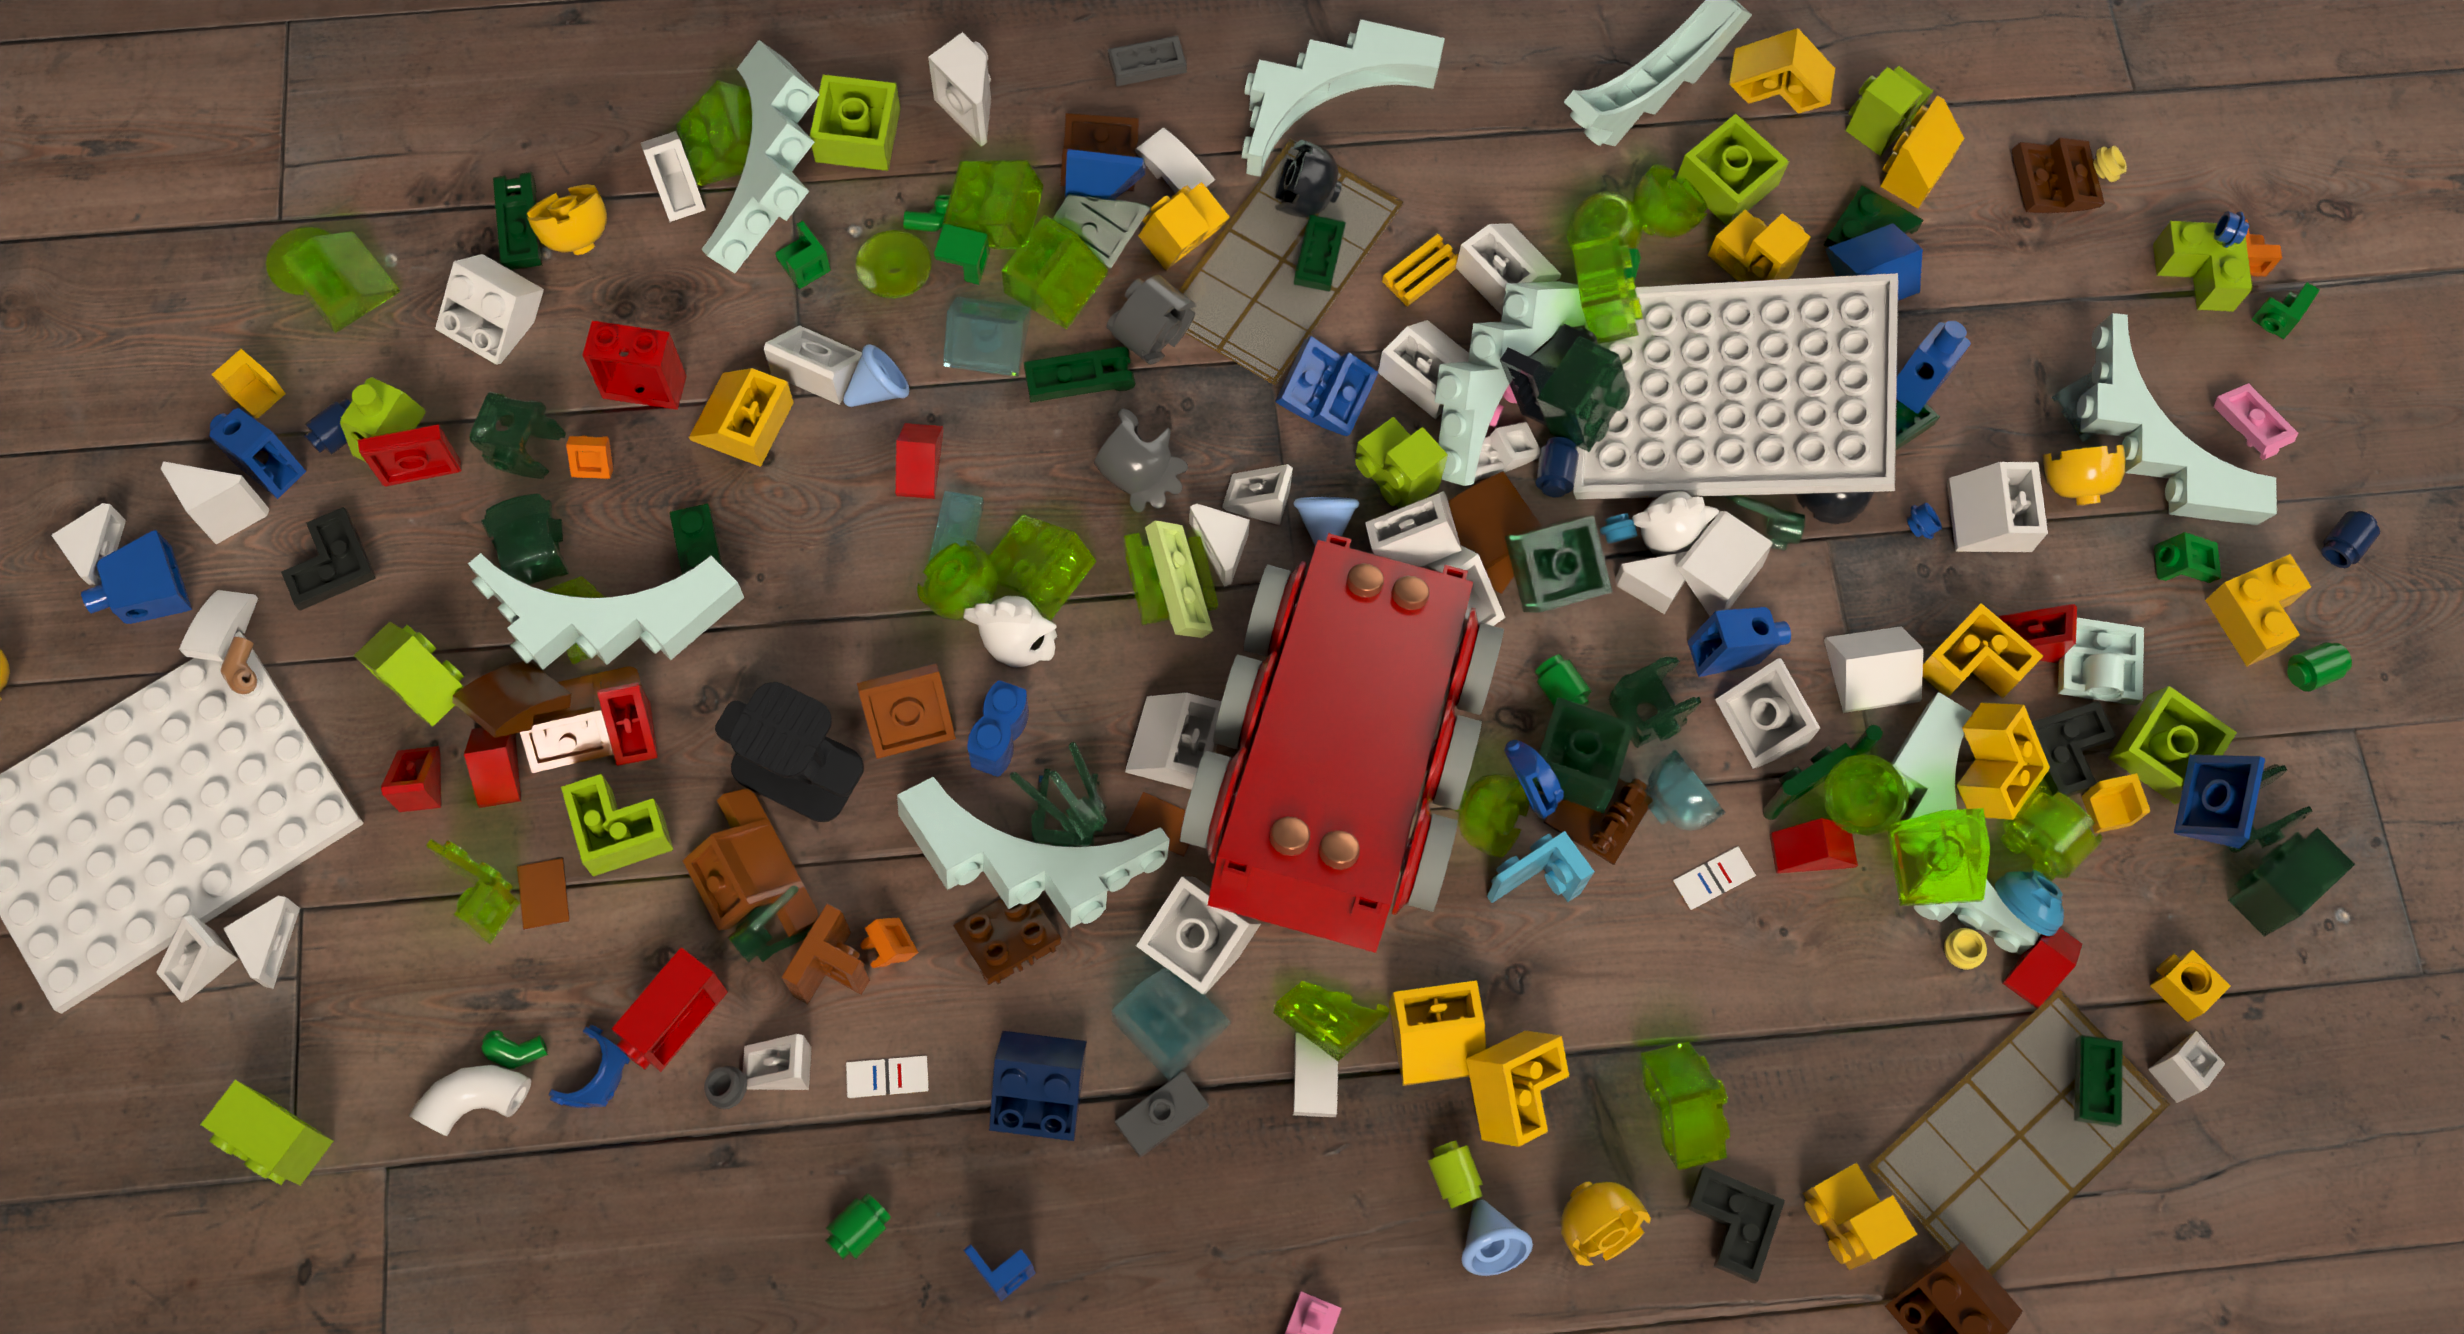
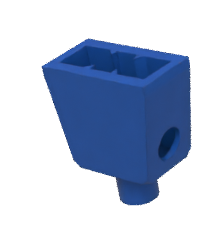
[1896,321,1971,414]
[209,408,306,499]
[81,530,192,624]
[1687,607,1791,677]

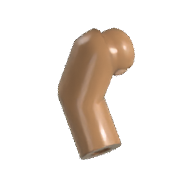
[220,637,257,694]

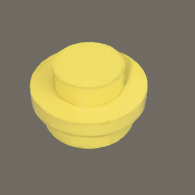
[2093,146,2127,182]
[1944,928,1987,970]

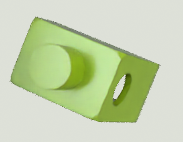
[340,377,426,462]

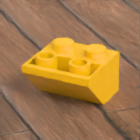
[1881,95,1964,209]
[689,368,794,467]
[1389,980,1486,1086]

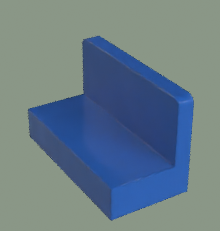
[964,1244,1036,1302]

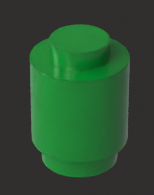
[2287,642,2352,692]
[1535,654,1592,716]
[825,1193,891,1260]

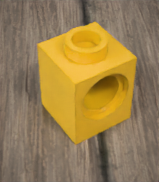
[2150,949,2231,1022]

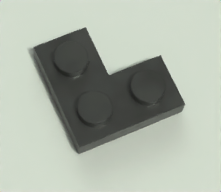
[281,507,376,611]
[2032,701,2116,801]
[1687,1166,1785,1283]

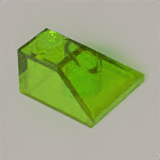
[1887,808,1990,906]

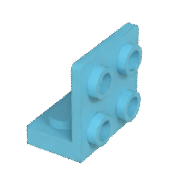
[1487,831,1595,903]

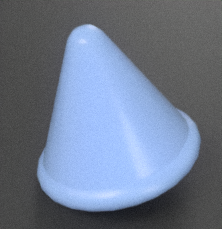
[843,344,909,407]
[1294,497,1359,547]
[1461,1199,1533,1276]

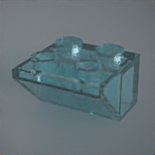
[1111,967,1231,1081]

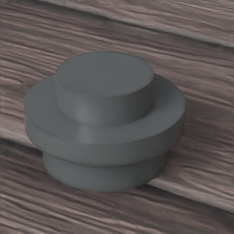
[704,1066,747,1109]

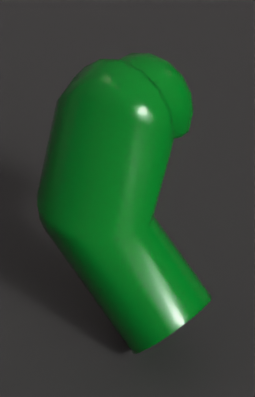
[903,194,956,232]
[481,1030,548,1069]

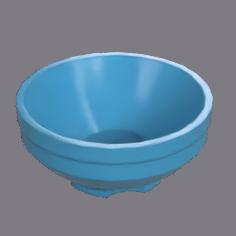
[1995,870,2064,936]

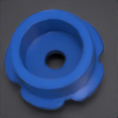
[2214,211,2249,248]
[1907,503,1942,539]

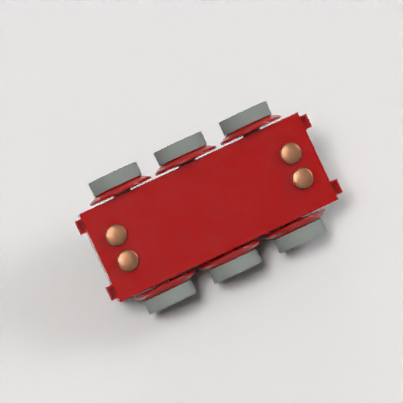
[1180,533,1504,953]

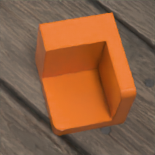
[2245,220,2282,277]

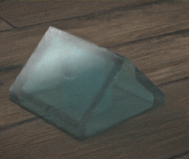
[943,297,1032,377]

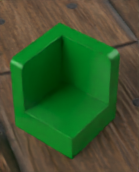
[775,220,831,290]
[934,224,990,285]

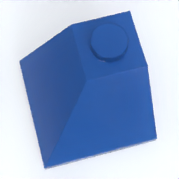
[1065,149,1146,199]

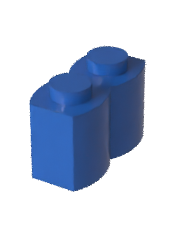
[967,680,1029,777]

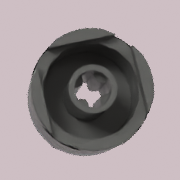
[1106,275,1196,365]

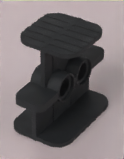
[715,682,864,822]

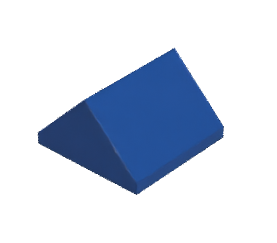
[1825,224,1923,301]
[2174,755,2265,848]

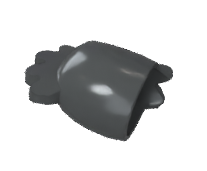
[1094,408,1188,513]

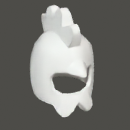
[1632,491,1719,557]
[963,596,1057,667]

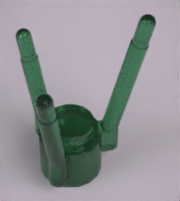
[1723,495,1805,551]
[1010,742,1108,840]
[728,885,813,963]

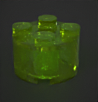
[2001,786,2103,882]

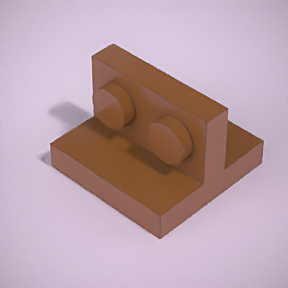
[857,663,956,759]
[782,904,870,1004]

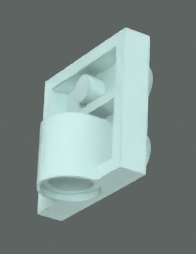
[2058,618,2144,706]

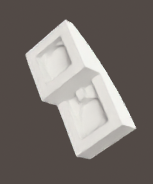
[1135,127,1215,194]
[1474,422,1541,481]
[179,590,258,662]
[1293,1033,1338,1117]

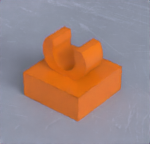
[566,436,613,479]
[860,918,919,968]

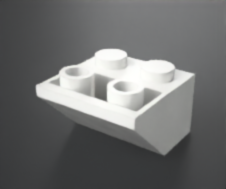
[1456,223,1561,315]
[435,254,544,365]
[1378,320,1469,419]
[1947,462,2048,552]
[1365,491,1462,567]
[1125,693,1221,790]

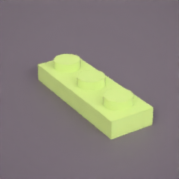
[1145,520,1213,638]

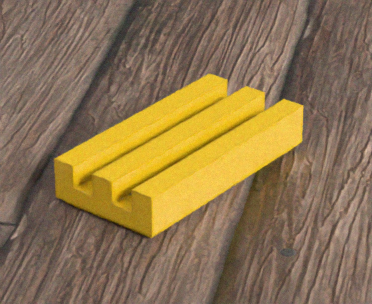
[1382,234,1459,307]

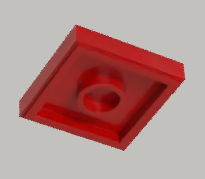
[358,424,462,487]

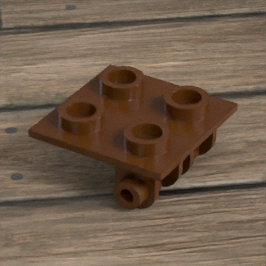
[1544,757,1654,865]
[953,898,1062,985]

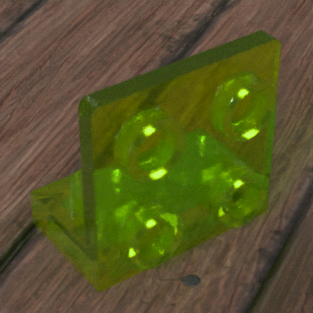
[978,515,1096,621]
[1124,533,1218,625]
[425,839,520,944]

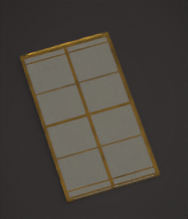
[1179,138,1403,385]
[1868,989,2170,1275]

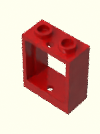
[582,320,687,410]
[612,947,728,1072]

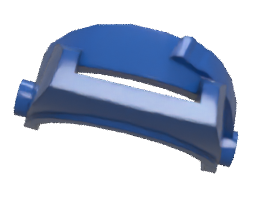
[1504,740,1564,819]
[549,1025,630,1108]

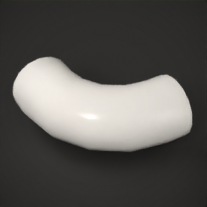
[408,1065,531,1136]

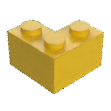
[1729,28,1835,114]
[1138,182,1230,270]
[1708,210,1811,282]
[2205,554,2311,666]
[1923,603,2043,698]
[1957,703,2050,820]
[1466,1031,1569,1147]
[1802,1163,1918,1270]

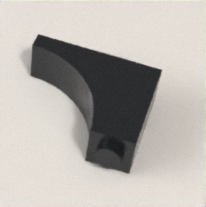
[1500,324,1602,430]

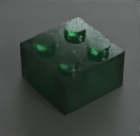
[1537,336,1630,452]
[1505,515,1612,613]
[1532,697,1635,813]
[2228,827,2355,937]

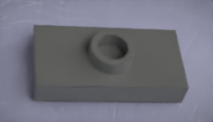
[1108,36,1187,87]
[1115,1071,1209,1158]

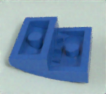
[1275,336,1378,436]

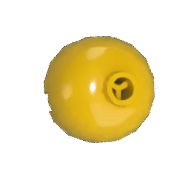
[527,184,607,255]
[2043,445,2125,505]
[1560,1182,1651,1266]

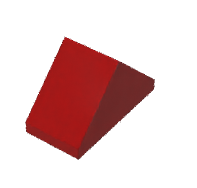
[895,423,944,499]
[1999,604,2077,663]
[597,682,658,766]
[464,727,521,808]
[380,746,441,812]
[1770,818,1858,874]
[2002,928,2082,1008]

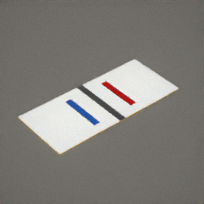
[1673,847,1756,910]
[846,1056,929,1098]

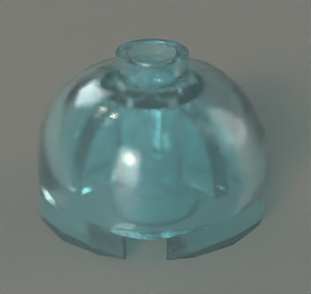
[1647,749,1726,831]

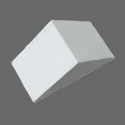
[1222,464,1293,525]
[52,503,126,587]
[1189,504,1250,587]
[1615,552,1687,614]
[223,896,300,989]
[156,914,238,1002]
[2148,1031,2225,1103]
[743,1034,811,1090]

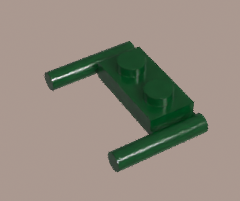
[1763,725,1883,820]

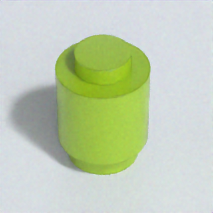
[1428,1140,1483,1209]

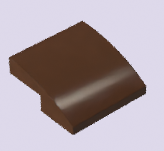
[1060,113,1140,191]
[2011,138,2105,213]
[1448,471,1547,571]
[452,661,572,737]

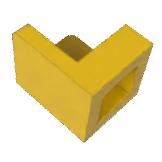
[211,349,286,418]
[2081,773,2150,833]

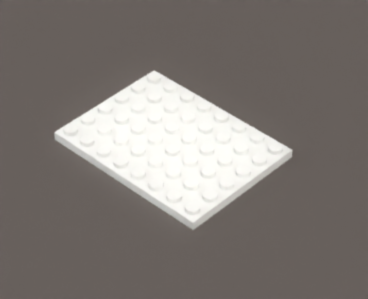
[1573,273,1898,499]
[0,631,364,1014]

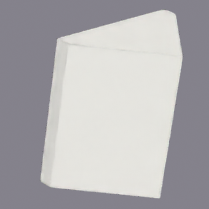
[764,325,862,405]
[161,462,269,544]
[1676,511,1773,616]
[1824,626,1923,713]
[1715,658,1820,768]

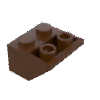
[1885,1241,2023,1334]

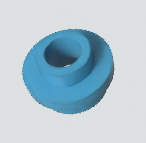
[1599,513,1637,543]

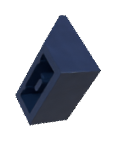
[989,1030,1087,1141]

